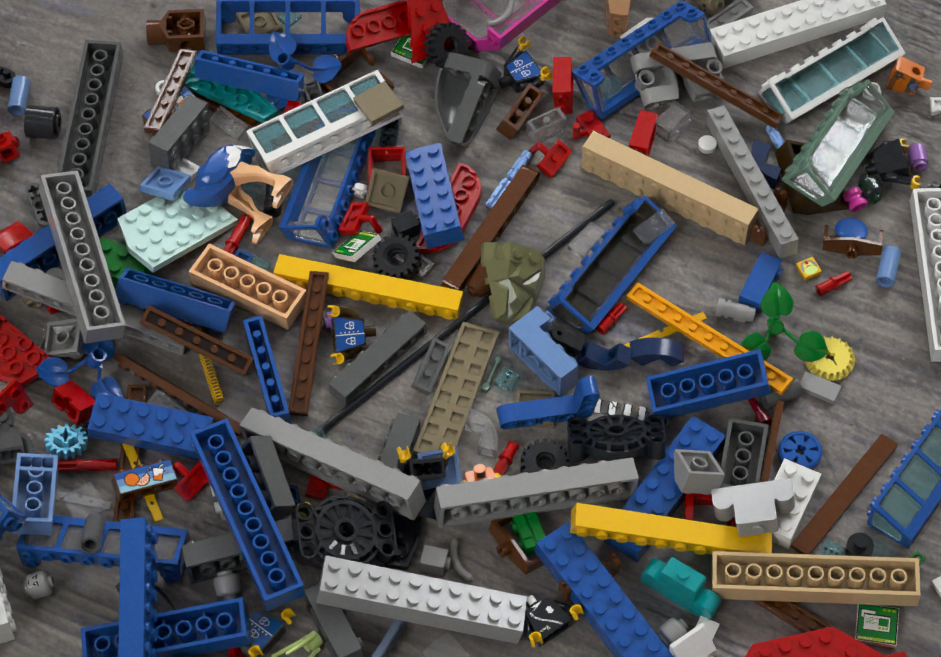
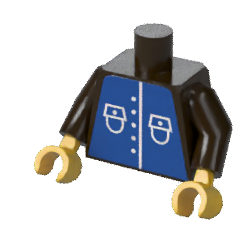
[327,305,376,365]

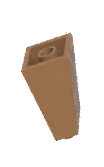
[603,0,633,37]

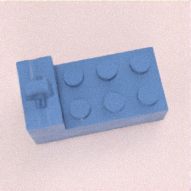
[508,306,578,397]
[11,453,58,535]

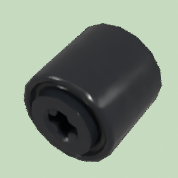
[24,105,62,140]

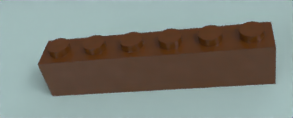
[140,305,253,376]

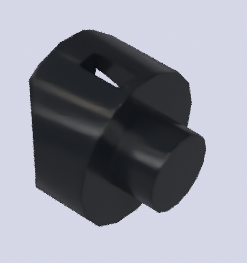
[845,533,874,557]

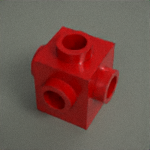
[0,130,21,164]

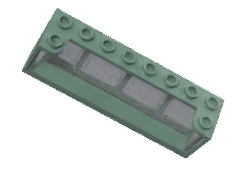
[782,79,895,206]

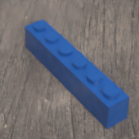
[195,50,304,101]
[243,315,291,424]

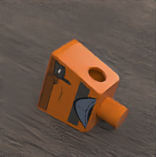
[886,56,932,95]

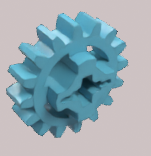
[44,423,88,460]

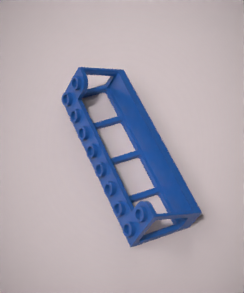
[216,0,360,55]

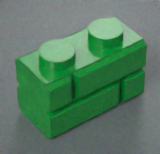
[510,512,546,557]

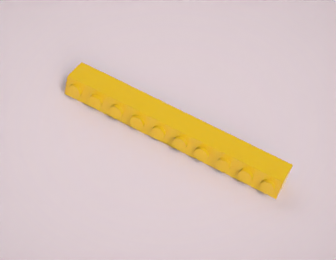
[273,254,463,320]
[570,503,772,555]

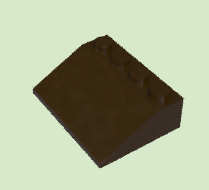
[775,140,849,215]

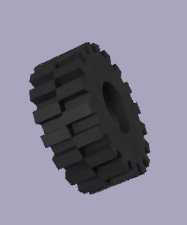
[423,23,471,68]
[372,233,422,280]
[520,439,570,473]

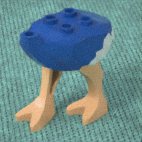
[183,144,293,245]

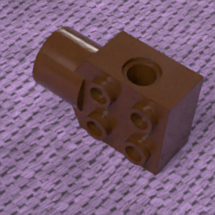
[146,9,206,52]

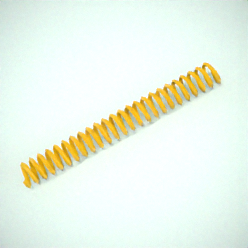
[190,323,224,405]

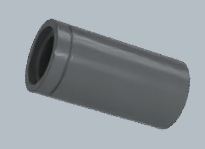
[760,377,803,409]
[80,513,106,554]

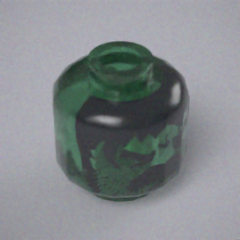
[857,176,884,204]

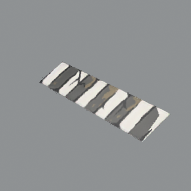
[594,399,669,425]

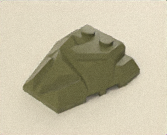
[481,242,546,325]

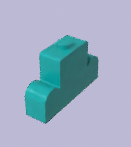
[640,557,722,620]

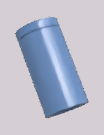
[7,76,31,116]
[876,246,901,288]

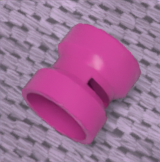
[843,187,868,212]

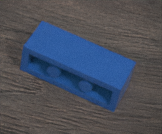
[738,252,783,314]

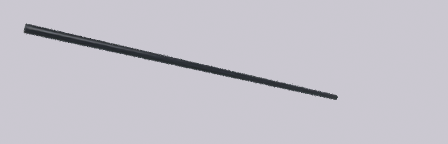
[313,199,615,437]

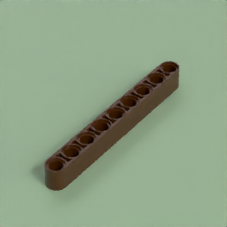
[441,165,540,291]

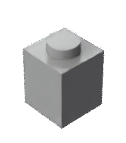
[420,545,451,576]

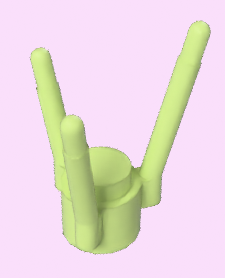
[271,630,323,657]

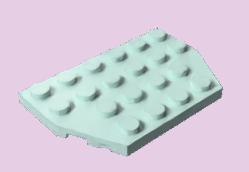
[117,190,238,272]

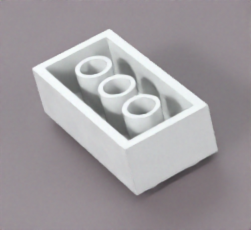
[772,458,821,549]

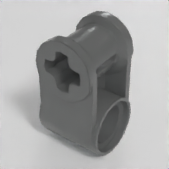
[302,79,323,103]

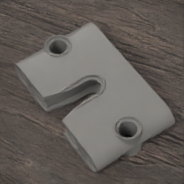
[630,42,724,110]

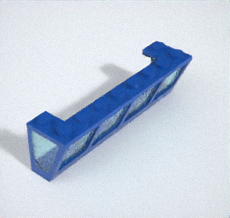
[867,409,941,549]

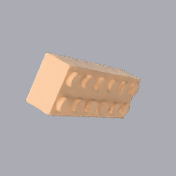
[189,243,307,330]

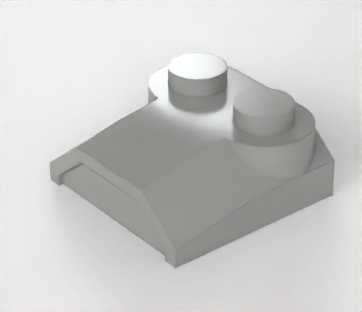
[44,318,84,360]

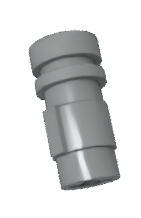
[715,298,756,323]

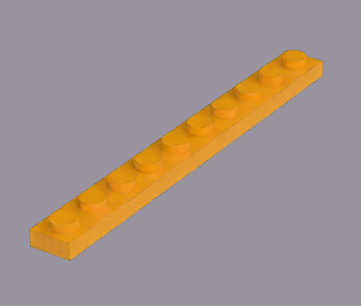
[626,283,793,396]

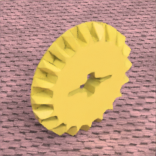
[805,336,855,381]

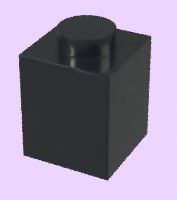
[391,210,421,238]

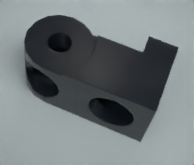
[548,325,586,357]

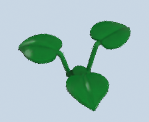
[740,282,828,362]

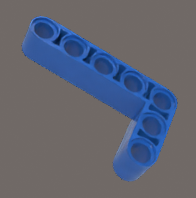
[496,376,600,429]

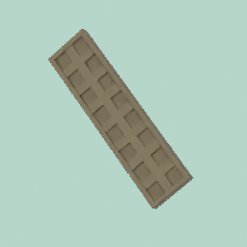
[413,322,499,455]

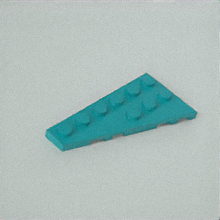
[184,50,279,123]

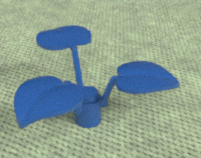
[267,31,342,110]
[36,340,123,399]

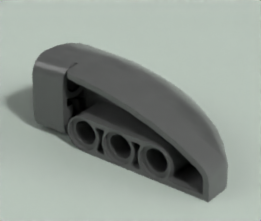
[435,52,501,147]

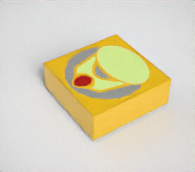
[795,257,822,281]

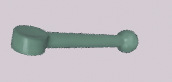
[482,357,502,392]

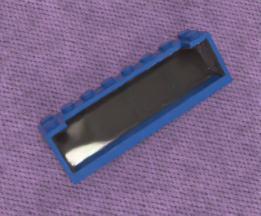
[546,195,677,335]

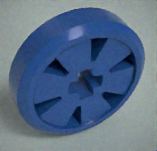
[778,431,823,470]

